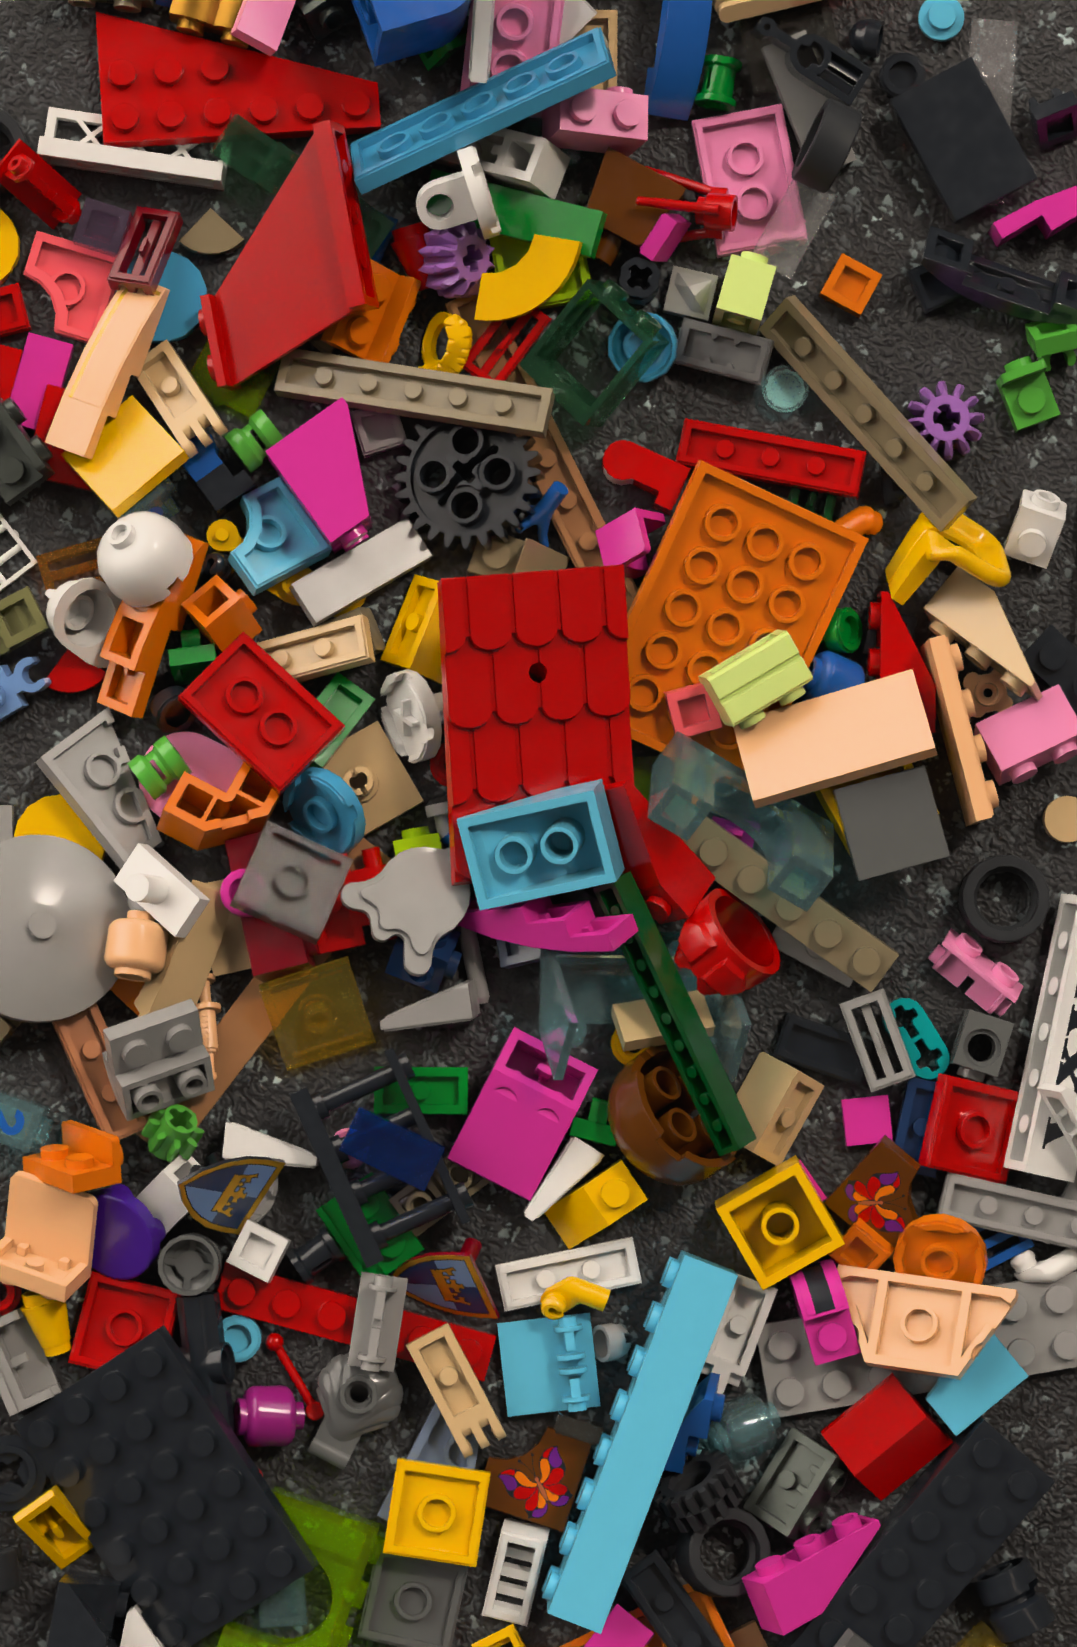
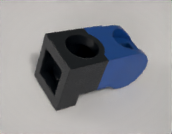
[177,432,257,518]

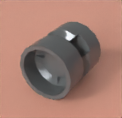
[158,1232,223,1296]

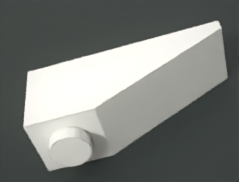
[434,128,571,199]

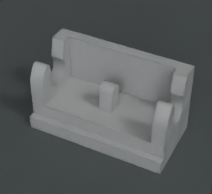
[0,1308,62,1416]

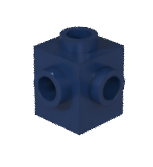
[384,930,463,994]

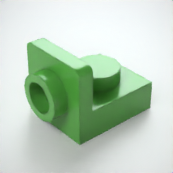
[996,356,1061,433]

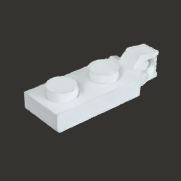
[701,1273,778,1394]

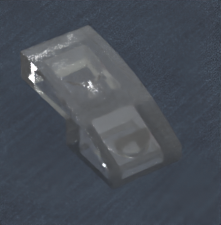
[753,180,837,279]

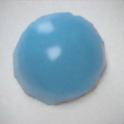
[608,311,678,383]

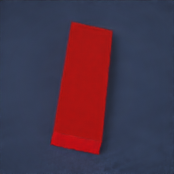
[676,418,867,500]

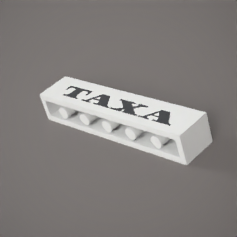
[1003,893,1077,1183]

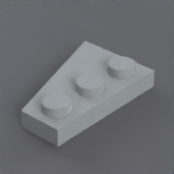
[35,707,162,870]

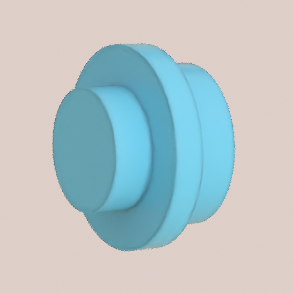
[918,0,964,42]

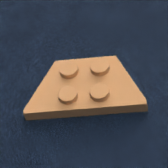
[837,1264,1018,1380]

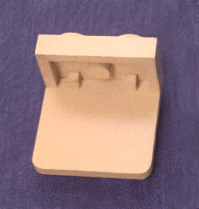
[0,1171,98,1302]

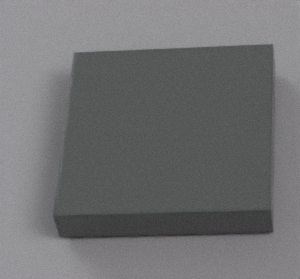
[833,765,950,881]
[357,1543,469,1647]

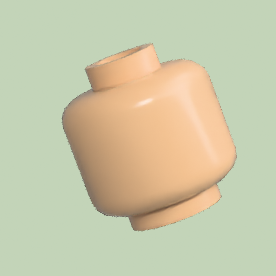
[104,910,169,982]

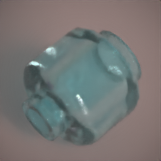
[709,1393,781,1463]

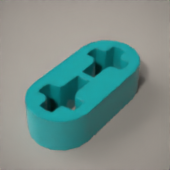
[882,998,950,1079]

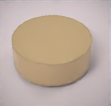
[1042,796,1077,843]

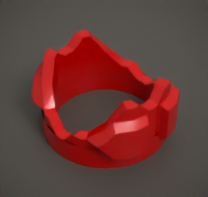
[674,888,780,996]

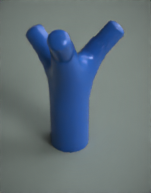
[514,481,569,548]

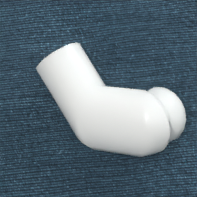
[1010,1248,1077,1283]

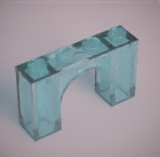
[647,731,834,912]

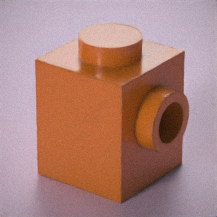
[181,574,262,653]

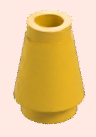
[20,1290,72,1357]

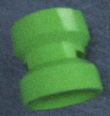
[223,409,283,474]
[127,735,193,800]

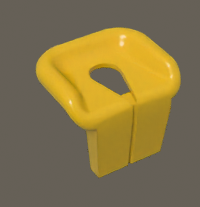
[885,512,1011,605]

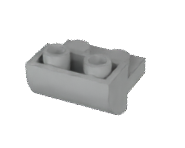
[102,999,215,1121]

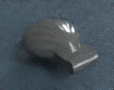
[307,1353,403,1470]

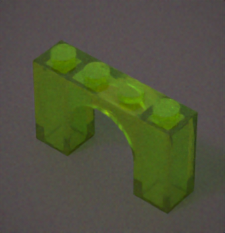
[217,1486,385,1647]

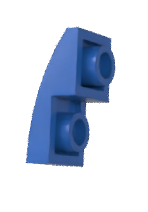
[664,1373,726,1474]

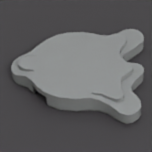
[340,847,470,977]

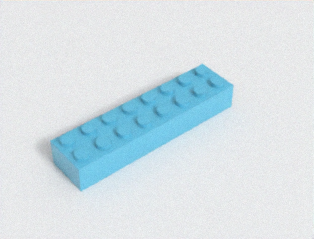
[541,1250,738,1634]

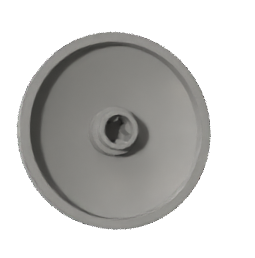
[0,835,130,1023]

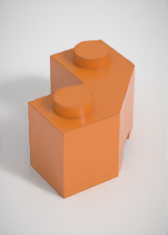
[156,762,282,851]

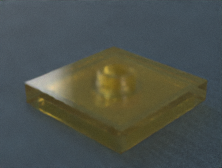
[258,956,376,1071]

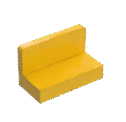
[380,574,442,685]

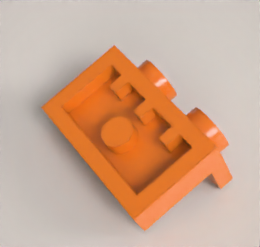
[321,259,421,363]
[22,1120,124,1194]

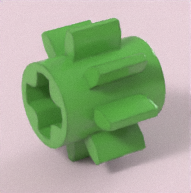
[141,1104,204,1163]

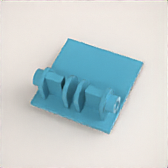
[497,1312,601,1417]

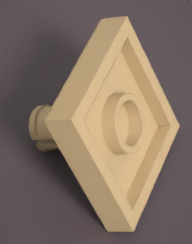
[307,721,424,836]

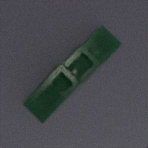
[209,114,395,259]

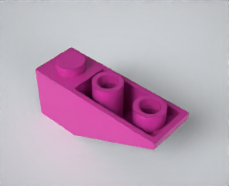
[742,1512,881,1636]

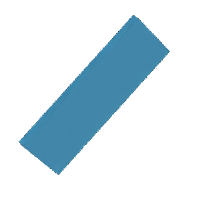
[350,27,617,195]

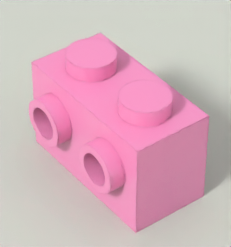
[542,86,648,156]
[974,684,1077,786]

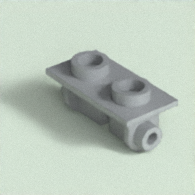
[347,1271,408,1372]

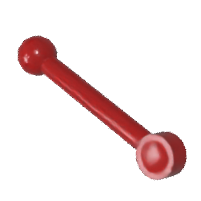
[266,1333,324,1420]

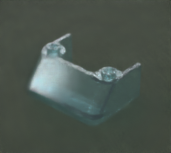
[539,932,752,1082]

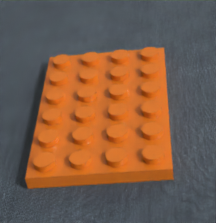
[627,460,869,793]

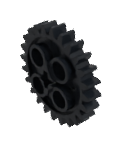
[393,421,545,553]

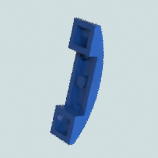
[644,0,712,121]

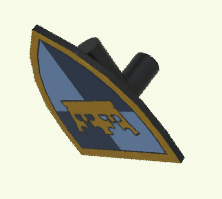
[177,1152,286,1235]

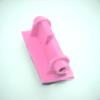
[928,928,1023,1017]

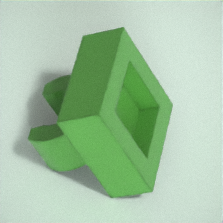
[1025,321,1077,372]

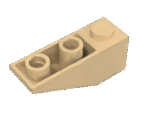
[923,567,1042,701]

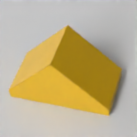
[13,1484,94,1570]

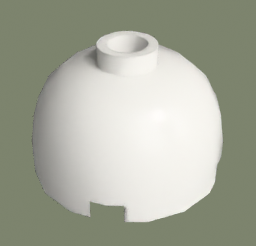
[97,511,193,607]

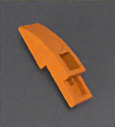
[97,534,209,718]

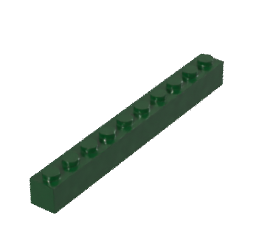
[593,871,757,1156]

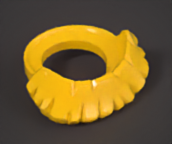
[418,312,472,374]

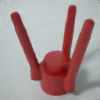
[635,166,738,243]

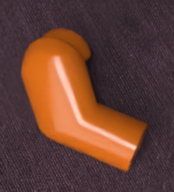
[835,506,883,536]

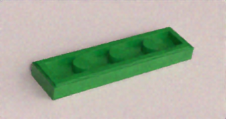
[426,168,607,260]

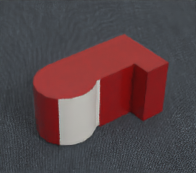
[602,440,691,516]

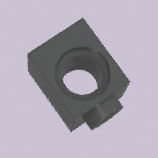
[950,1009,1014,1083]

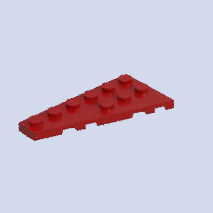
[96,12,381,148]

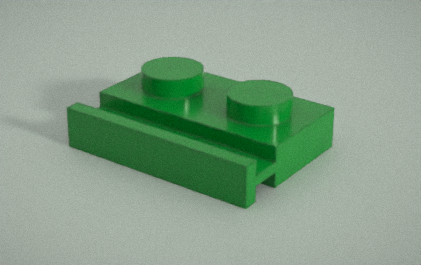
[316,1172,425,1276]

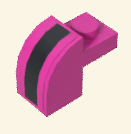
[788,1259,861,1366]

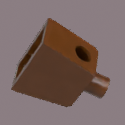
[587,147,686,268]

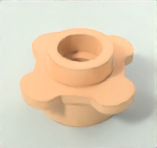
[963,669,1013,718]

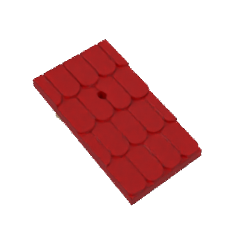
[437,564,634,886]

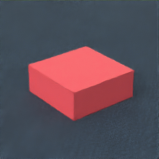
[663,683,722,740]

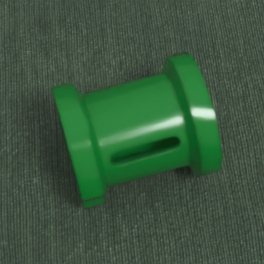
[694,54,742,112]

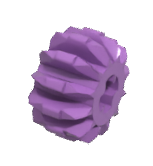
[418,222,495,298]
[907,381,984,461]

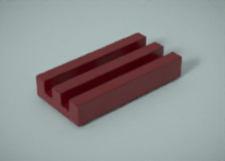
[107,206,183,296]

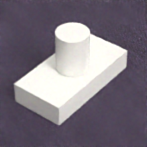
[114,843,210,938]

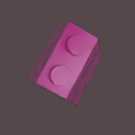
[265,397,372,554]

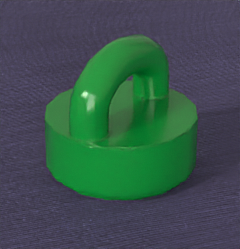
[820,607,863,654]

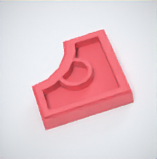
[23,231,117,343]

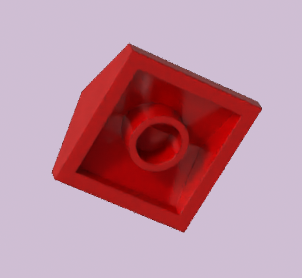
[821,1372,953,1501]

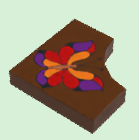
[824,1135,921,1262]
[484,1426,592,1532]

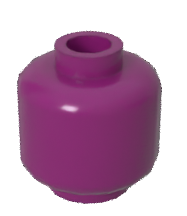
[234,1385,305,1447]

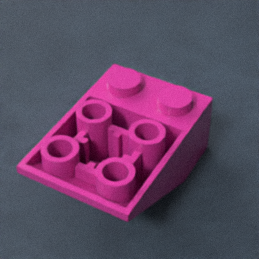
[447,1027,598,1201]

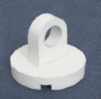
[416,145,502,240]
[380,669,444,764]

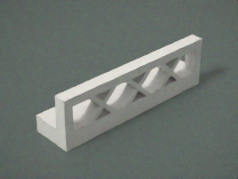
[37,107,231,190]

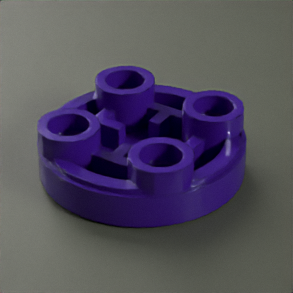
[91,1183,166,1280]

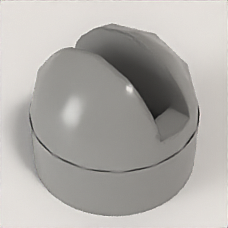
[592,1323,631,1362]

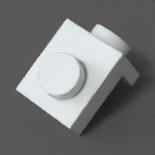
[1003,489,1067,569]

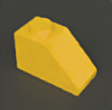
[545,1159,648,1249]

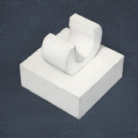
[226,1219,291,1283]

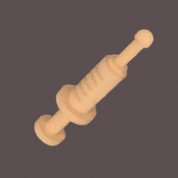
[196,973,221,1081]

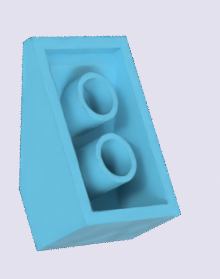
[456,779,625,911]

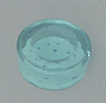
[762,364,809,413]

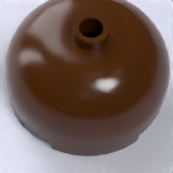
[607,1044,736,1186]

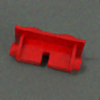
[0,139,83,229]

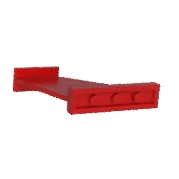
[198,119,379,391]

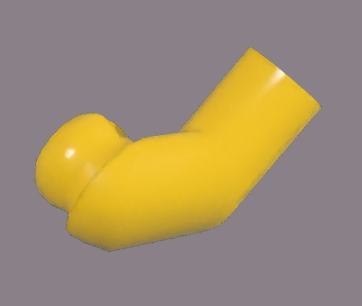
[540,1276,611,1320]

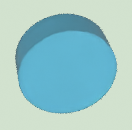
[223,1314,262,1362]

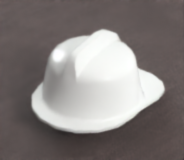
[45,577,122,668]

